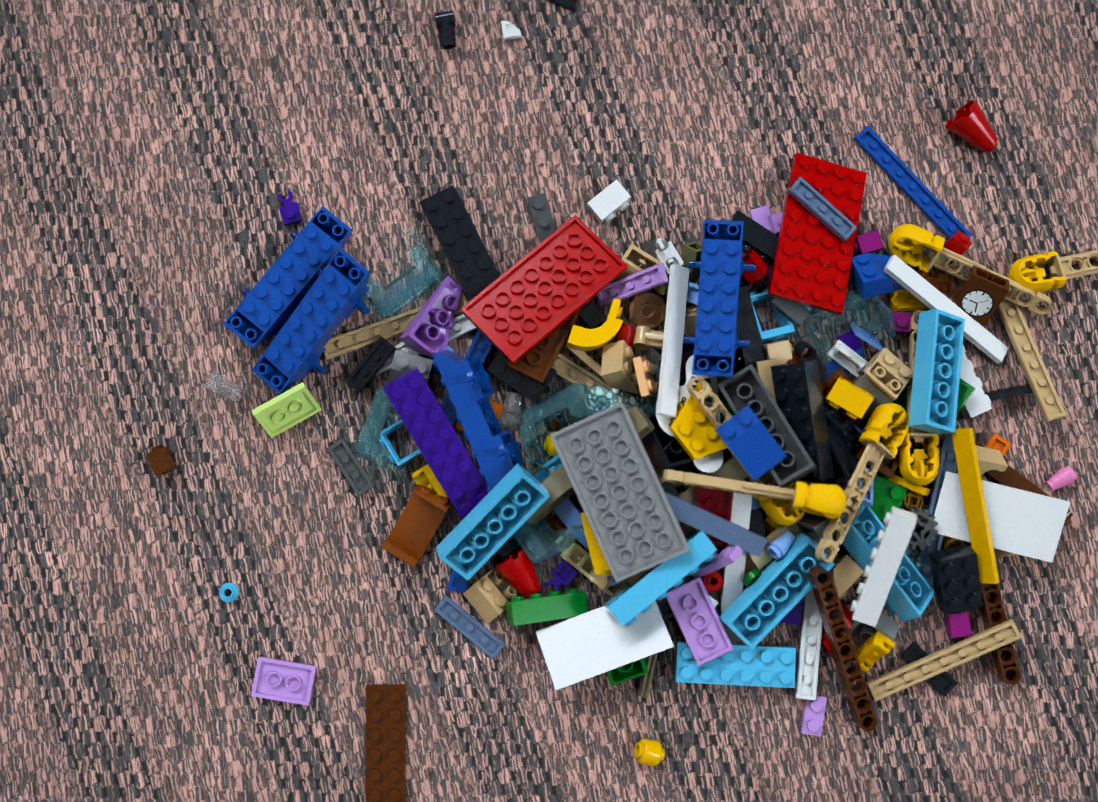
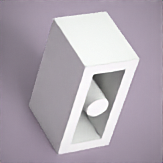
[587,179,631,224]

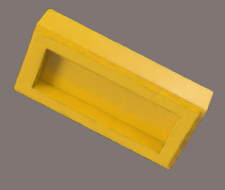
[888,474,932,496]

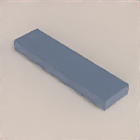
[787,176,857,242]
[434,595,506,660]

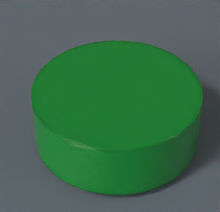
[742,568,761,587]

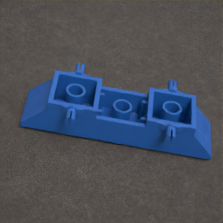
[223,206,353,349]
[683,220,756,377]
[252,247,370,395]
[433,350,524,493]

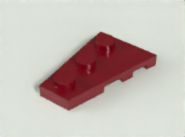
[694,486,733,546]

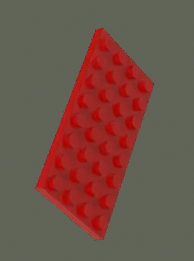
[768,152,867,315]
[461,215,628,365]

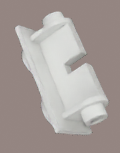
[655,238,685,275]
[827,340,868,378]

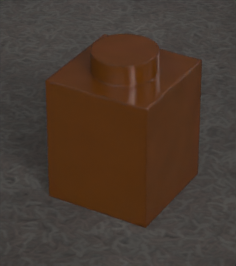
[147,445,177,476]

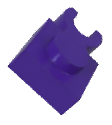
[278,190,303,226]
[545,559,579,591]

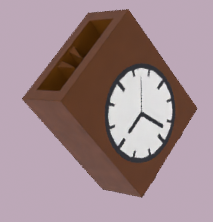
[951,265,1009,325]

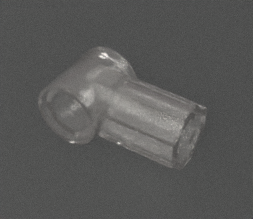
[203,370,245,403]
[499,392,522,431]

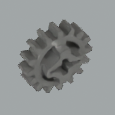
[907,506,938,549]

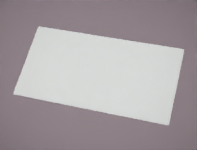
[932,471,1070,563]
[536,601,674,690]

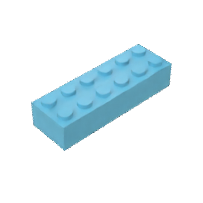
[908,309,965,435]
[436,463,550,580]
[836,505,935,622]
[604,531,717,626]
[719,532,835,650]
[674,640,796,688]

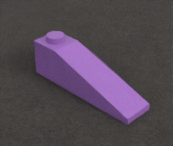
[399,276,462,358]

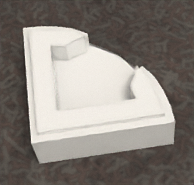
[501,21,522,40]

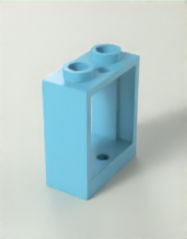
[749,288,795,343]
[378,419,422,467]

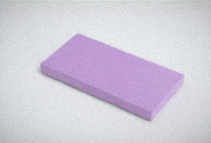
[666,577,734,666]

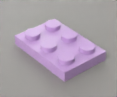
[251,656,317,706]

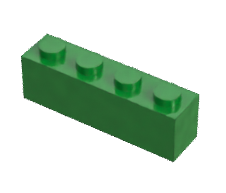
[505,588,588,626]

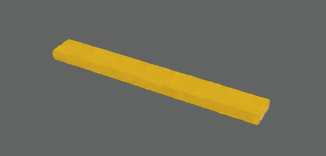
[952,428,999,584]

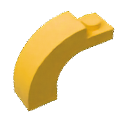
[566,298,623,351]

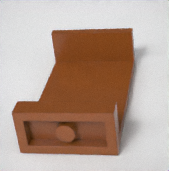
[381,485,452,567]

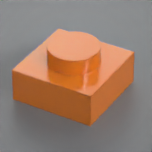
[984,433,1011,457]

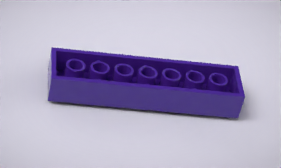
[383,366,488,520]

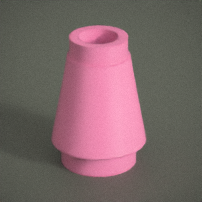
[1046,466,1078,491]

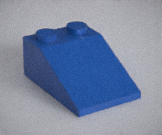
[850,253,909,299]
[715,405,787,481]

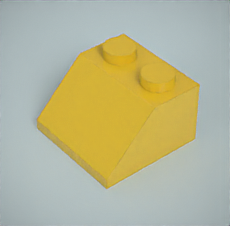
[827,377,875,419]

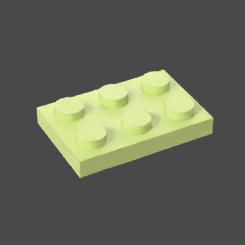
[252,382,322,438]

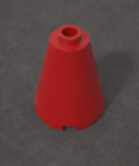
[945,100,998,152]
[492,544,541,599]

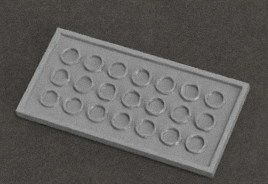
[550,401,691,583]

